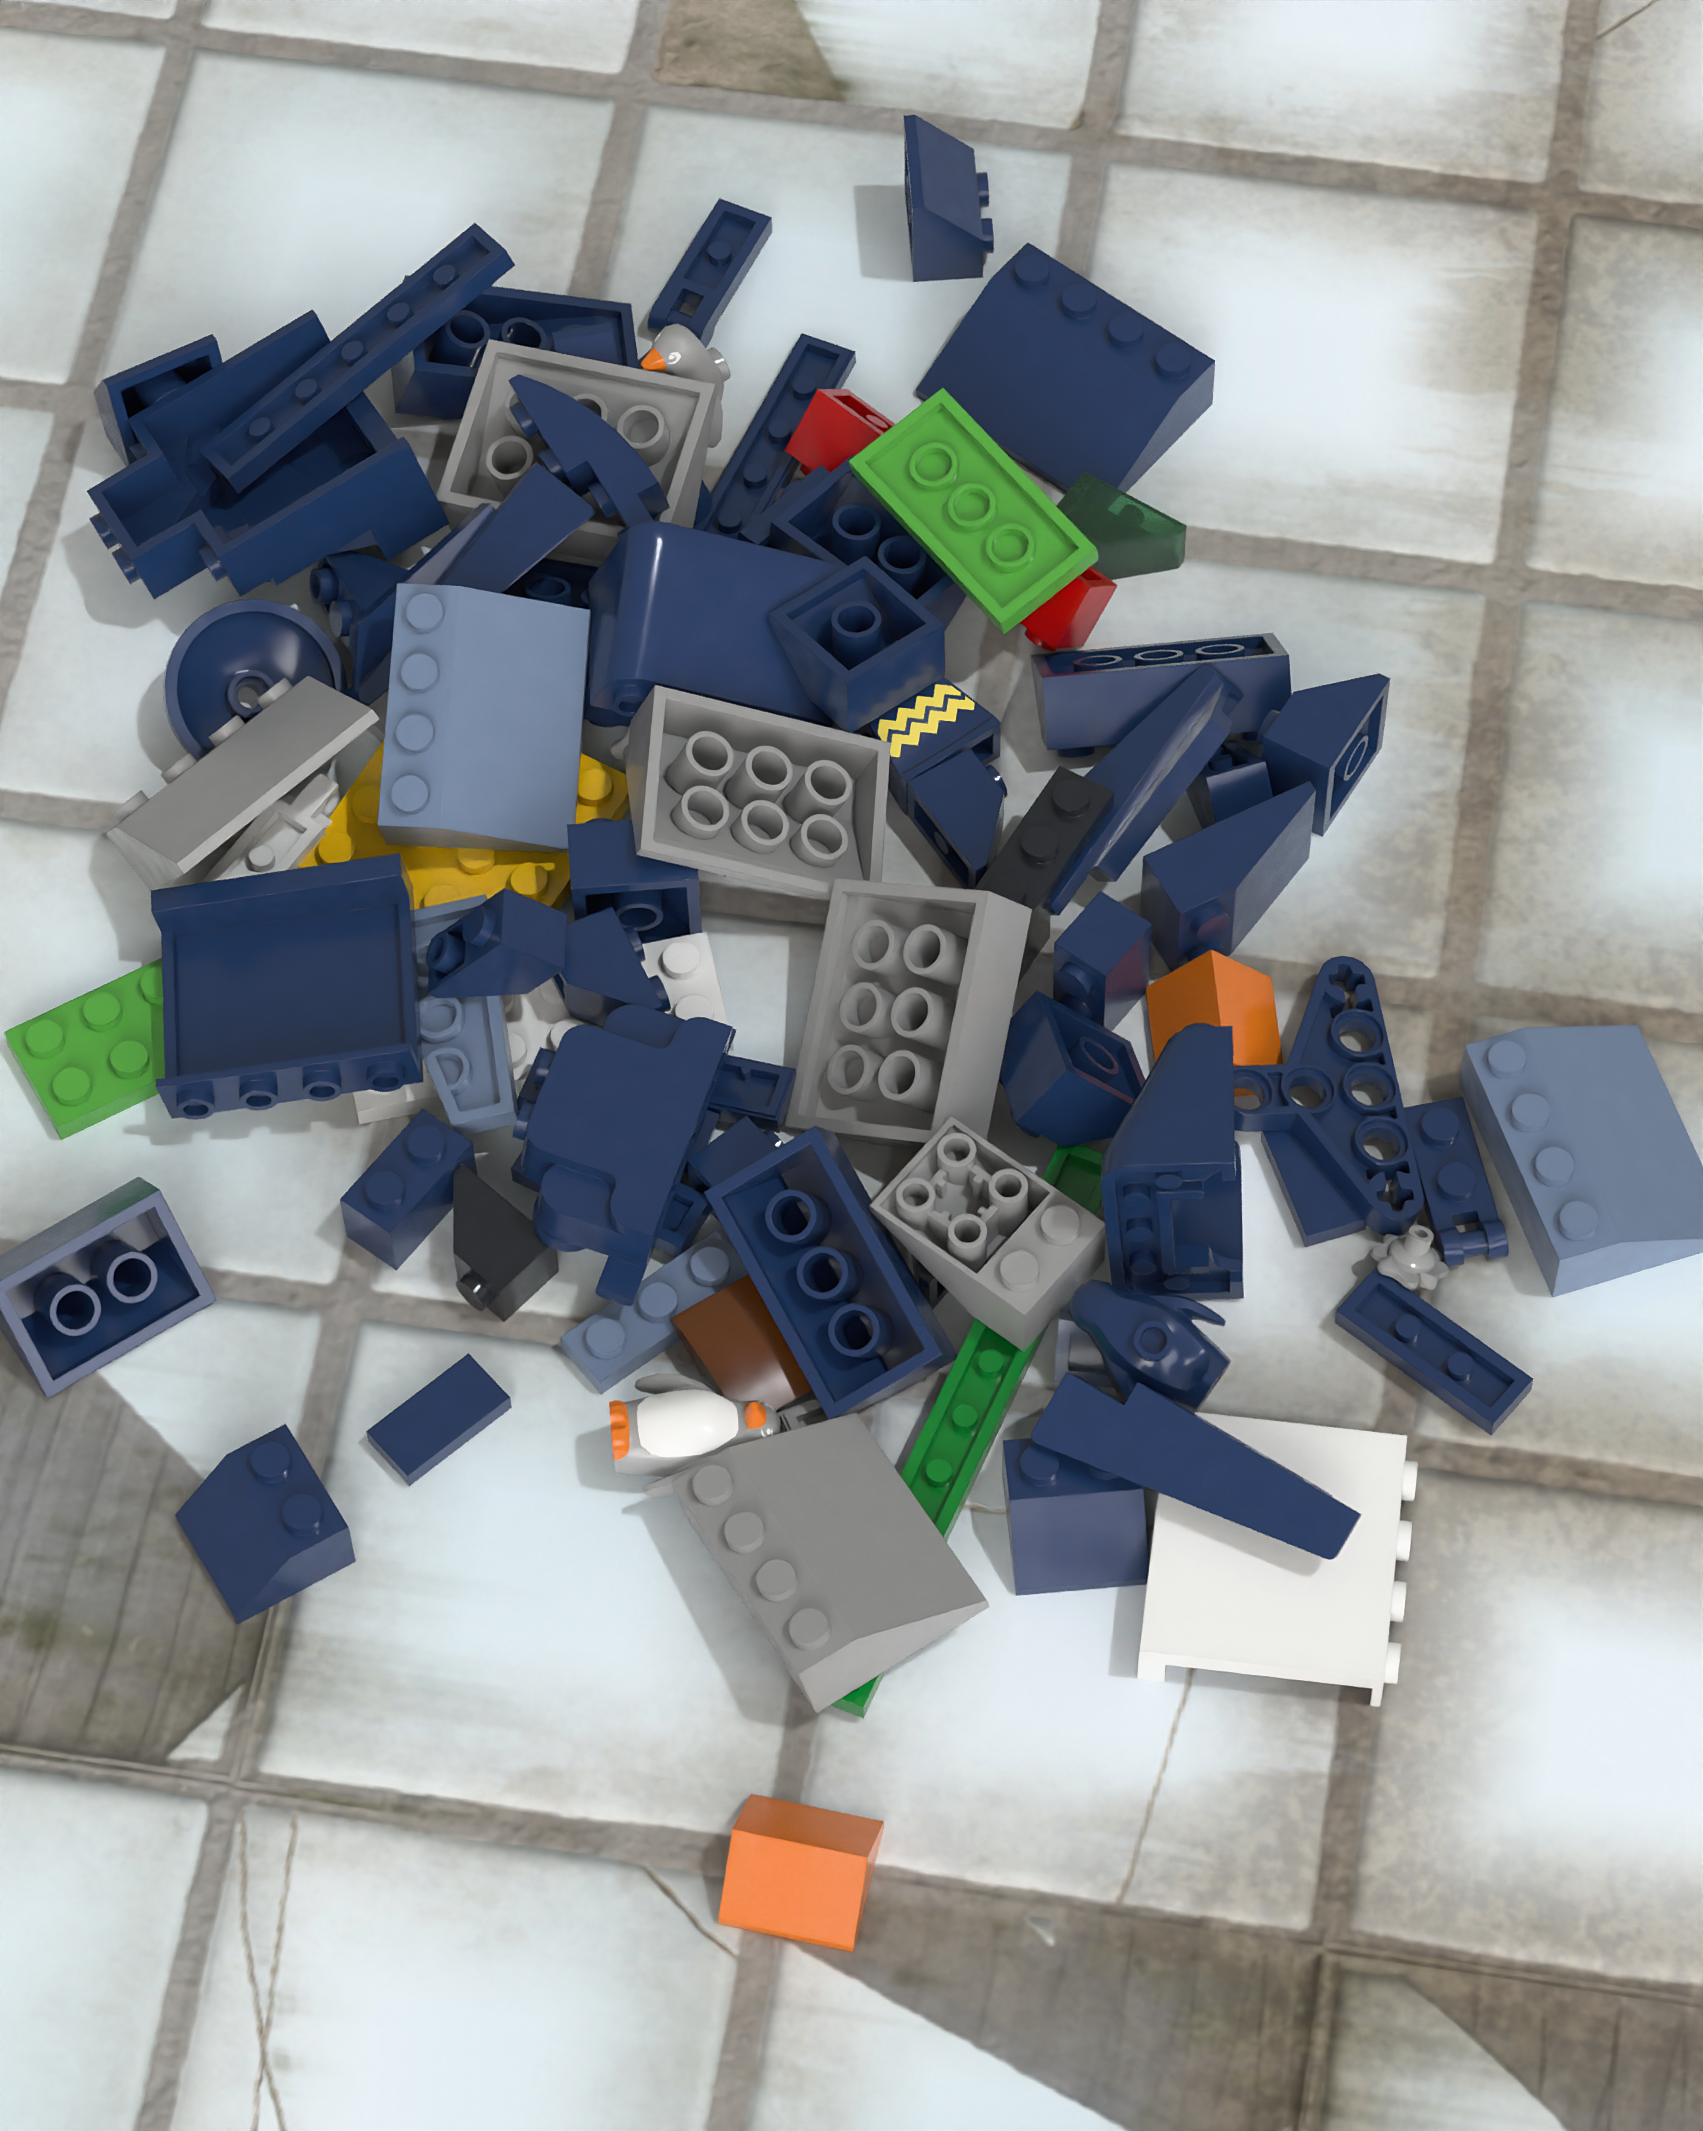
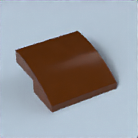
[669,1275,812,1411]

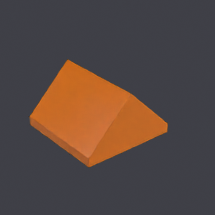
[1145,949,1283,1097]
[718,1794,884,1952]

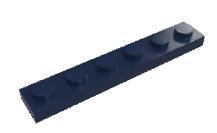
[199,223,515,494]

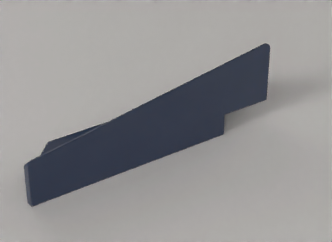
[346,463,595,706]
[1050,665,1244,916]
[1031,1372,1362,1560]

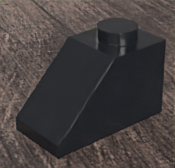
[453,1164,559,1322]

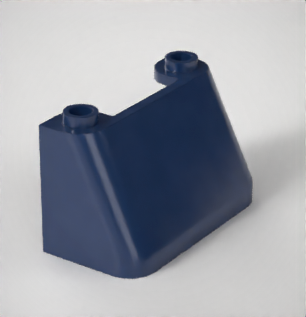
[589,521,845,729]
[1101,1023,1244,1300]

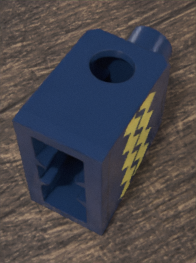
[860,677,1001,816]

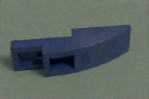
[508,374,670,540]

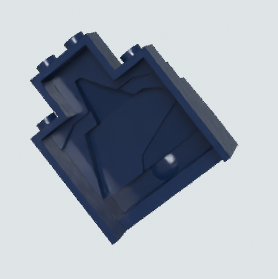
[87,309,450,600]

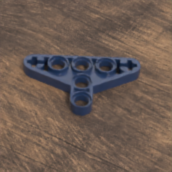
[1233,956,1423,1236]

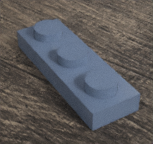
[561,1229,749,1394]

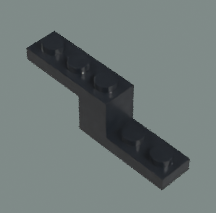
[974,765,1114,985]

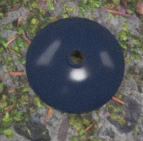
[163,599,348,761]

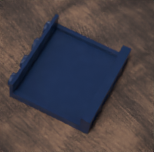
[151,853,424,1120]

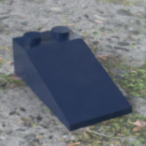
[391,275,639,420]

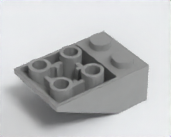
[869,1116,1106,1352]

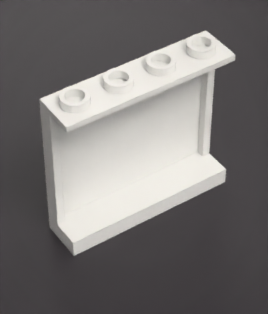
[1137,1412,1418,1707]

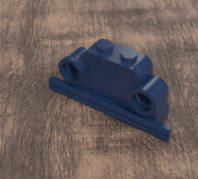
[512,1004,736,1306]

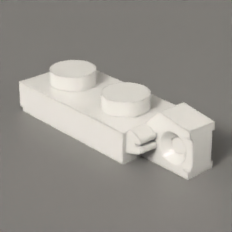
[200,773,342,883]

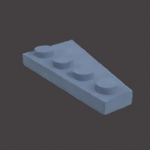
[414,894,519,1136]

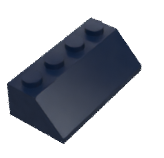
[1031,633,1292,758]
[704,1126,957,1420]

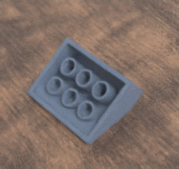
[377,583,591,853]
[1459,1025,1703,1298]

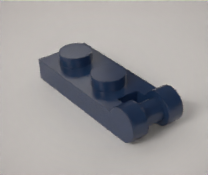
[647,198,772,348]
[1404,1097,1509,1268]

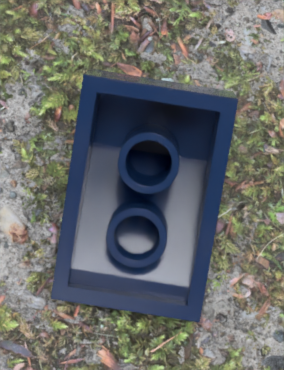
[1140,781,1316,972]

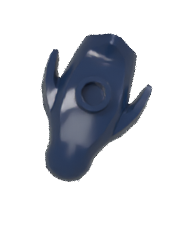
[1069,1279,1231,1413]

